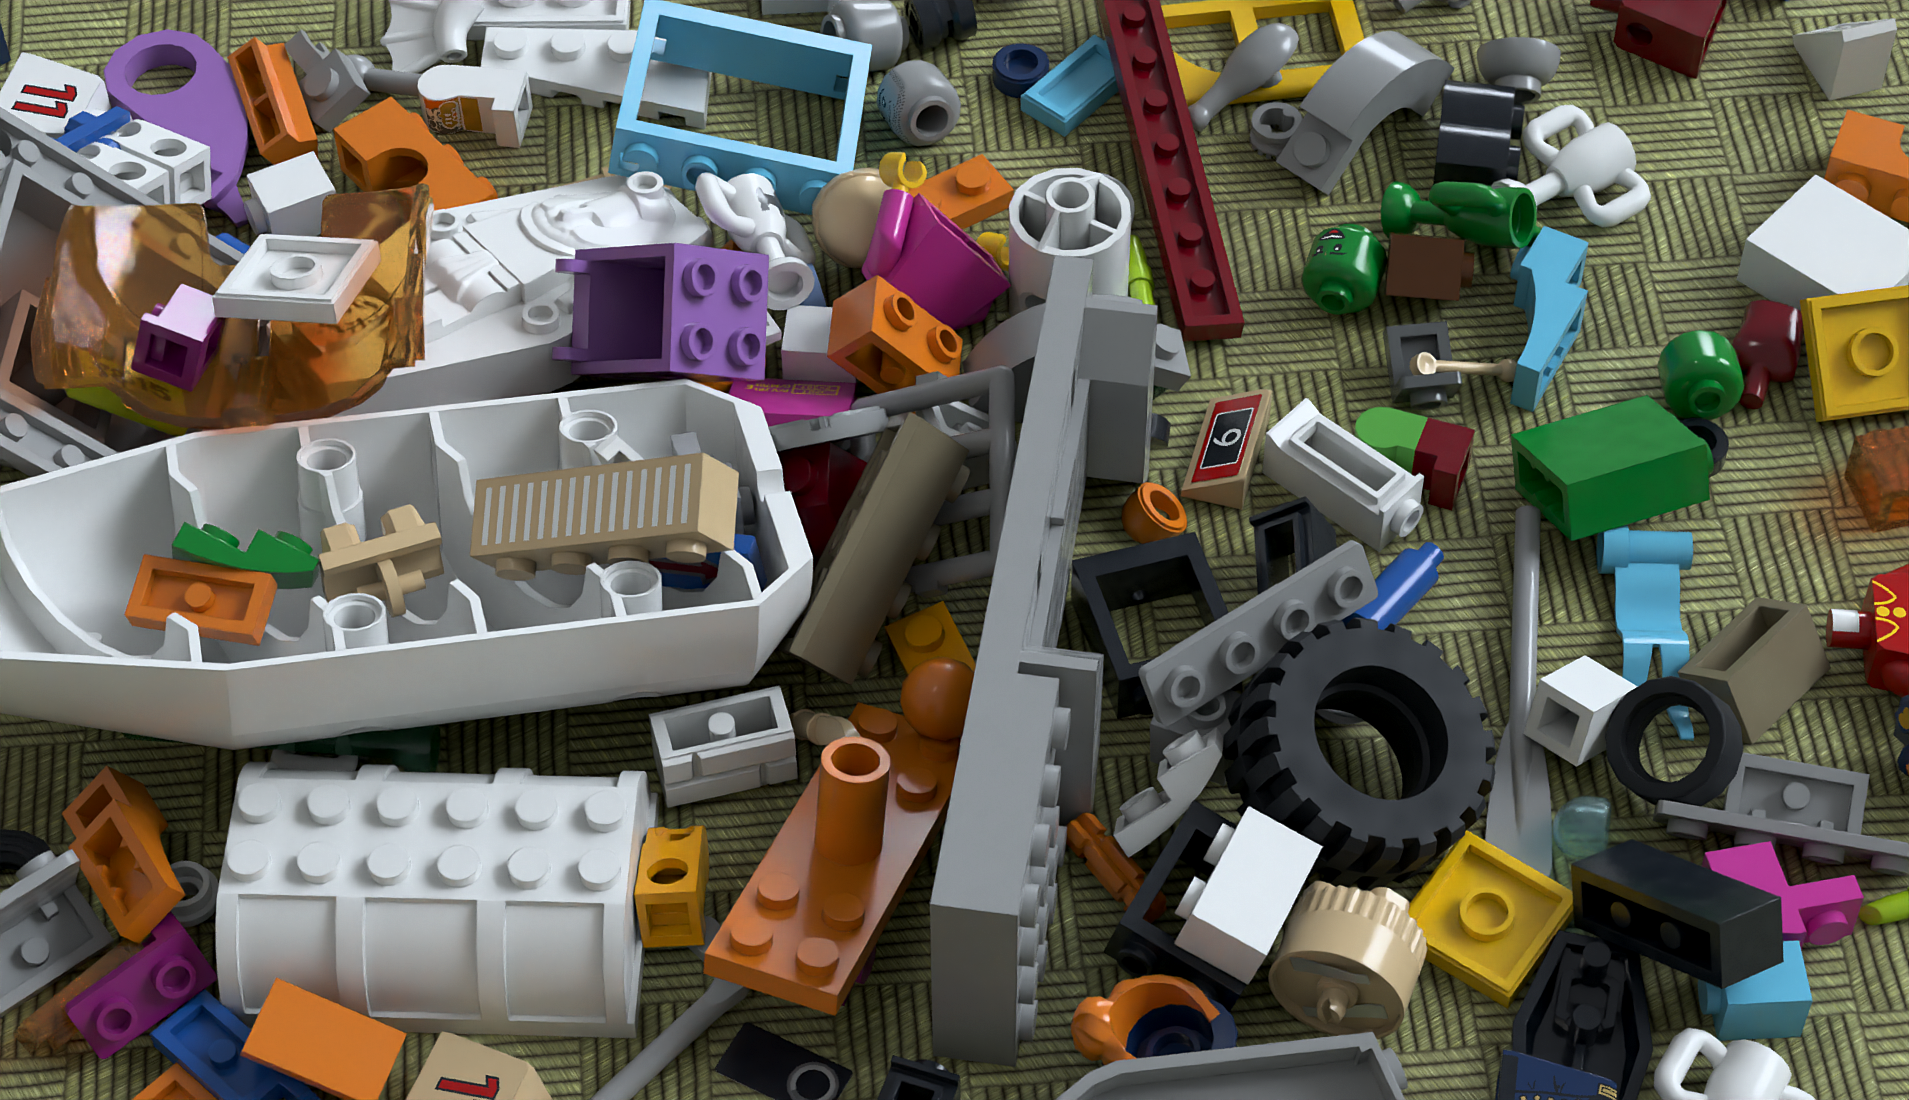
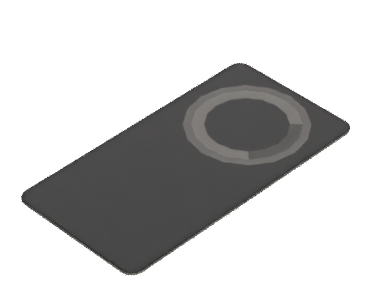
[715,1022,853,1100]

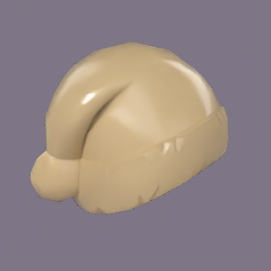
[812,168,891,268]

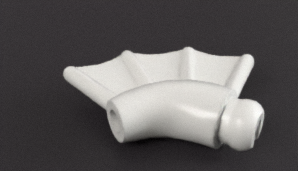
[380,0,487,73]

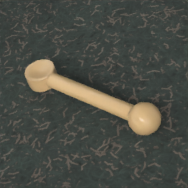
[1410,352,1517,382]

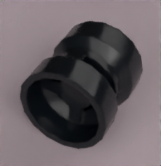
[904,0,977,51]

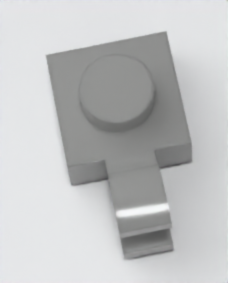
[285,29,370,132]

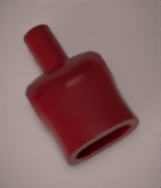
[1732,300,1804,410]

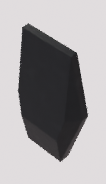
[1511,930,1653,1100]

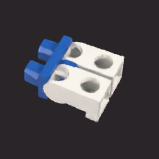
[49,106,212,216]

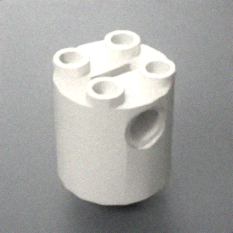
[1008,168,1131,317]

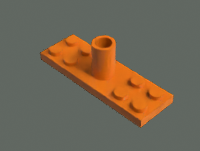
[703,702,962,1016]

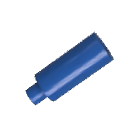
[1342,542,1444,630]

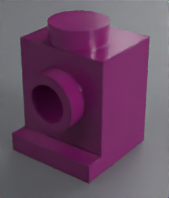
[131,284,226,392]

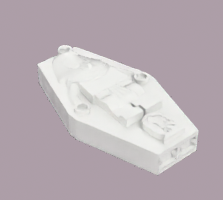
[266,171,714,419]

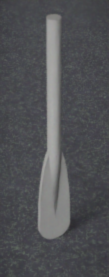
[1485,505,1552,878]

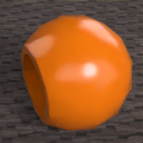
[900,656,974,741]

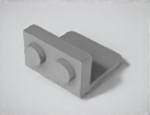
[0,850,114,1018]

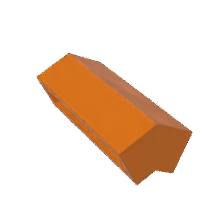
[227,37,318,165]

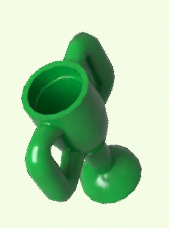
[1380,181,1542,249]

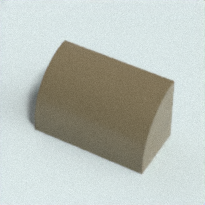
[1678,597,1831,744]

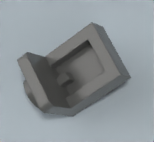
[1383,321,1462,410]

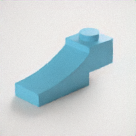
[1510,226,1589,412]

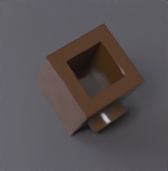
[1384,232,1475,301]

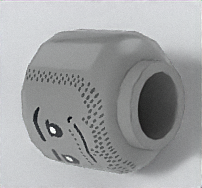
[877,60,961,146]

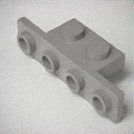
[1139,540,1378,726]
[1653,752,1909,877]

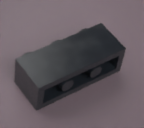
[1571,839,1784,989]

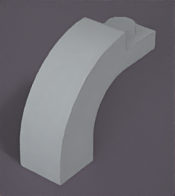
[1276,31,1455,195]
[962,294,1191,423]

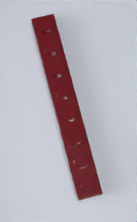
[1096,0,1245,342]

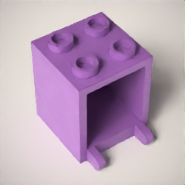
[552,243,769,382]

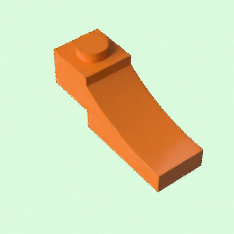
[62,765,186,944]

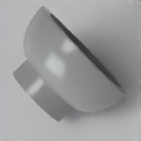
[1477,37,1561,104]

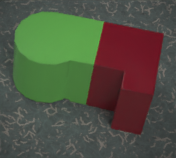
[1354,407,1475,511]

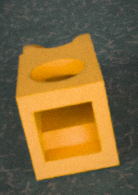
[634,825,709,948]

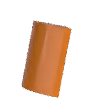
[240,978,407,1100]

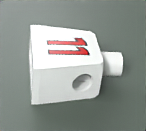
[0,52,133,139]

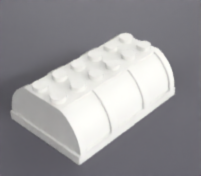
[216,762,659,1038]

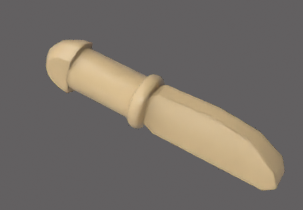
[789,709,860,746]

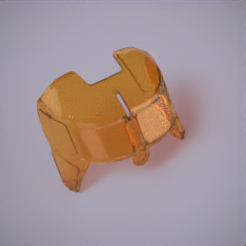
[31,183,434,429]

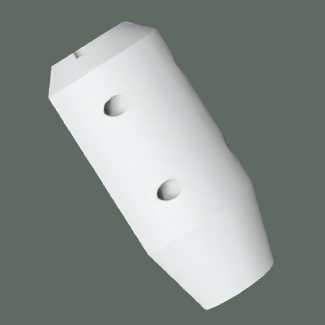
[0,379,813,750]

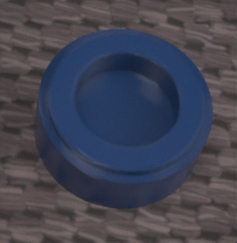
[992,43,1049,98]

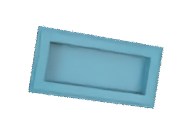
[1021,35,1119,137]

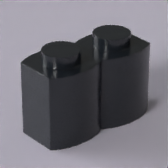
[1433,80,1525,186]

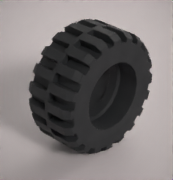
[1222,618,1496,890]

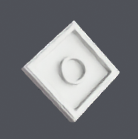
[212,234,381,324]

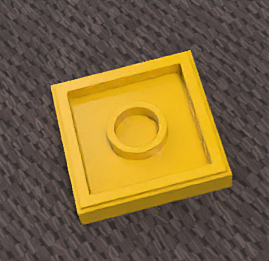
[1800,285,1909,422]
[1408,830,1574,1009]

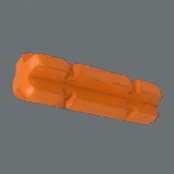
[1066,812,1167,924]

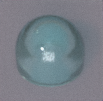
[1553,796,1611,861]

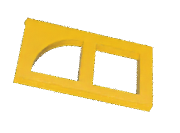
[1161,0,1364,107]

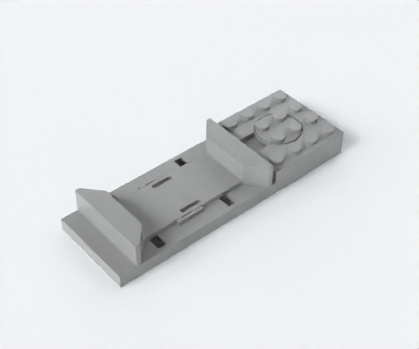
[930,255,1158,1067]

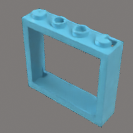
[608,0,872,215]

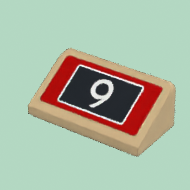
[1181,389,1272,510]

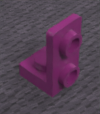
[64,911,218,1059]

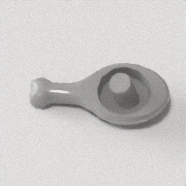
[1188,23,1299,131]

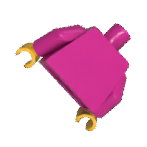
[862,152,1011,331]

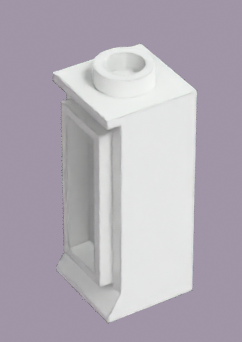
[1262,398,1424,552]

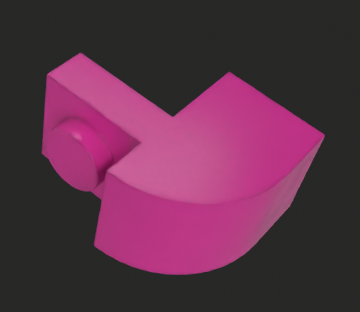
[1701,841,1864,949]

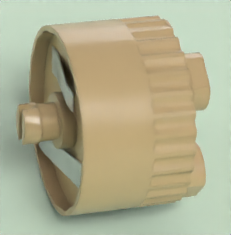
[1269,881,1428,1039]

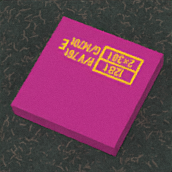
[729,379,858,427]

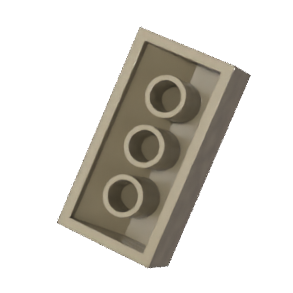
[776,412,970,685]

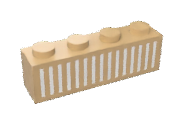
[470,452,739,581]

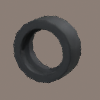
[1605,676,1743,806]

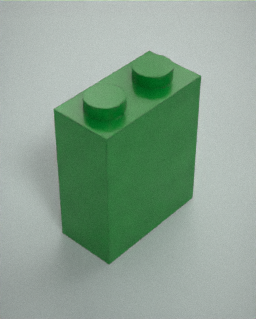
[1511,395,1714,541]

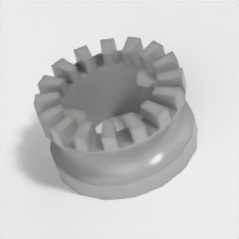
[1249,102,1303,160]

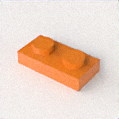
[909,154,1014,230]
[124,554,278,646]

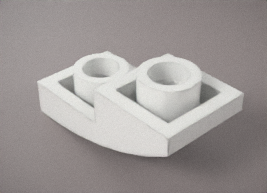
[1114,728,1223,858]

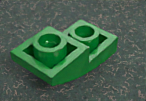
[172,522,319,589]

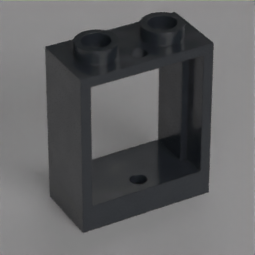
[1071,532,1242,719]
[1103,800,1313,1013]

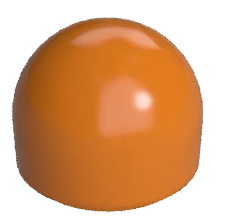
[1122,482,1187,544]

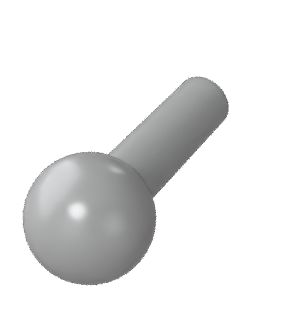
[347,54,422,97]

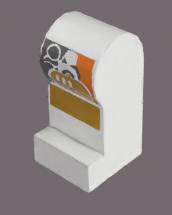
[418,65,533,148]

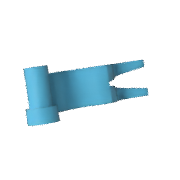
[1596,525,1694,741]

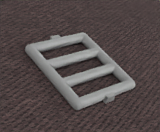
[850,365,1015,598]

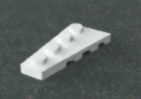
[480,27,712,129]

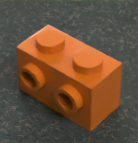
[827,275,963,415]

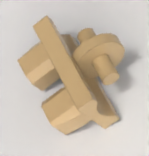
[318,504,444,618]

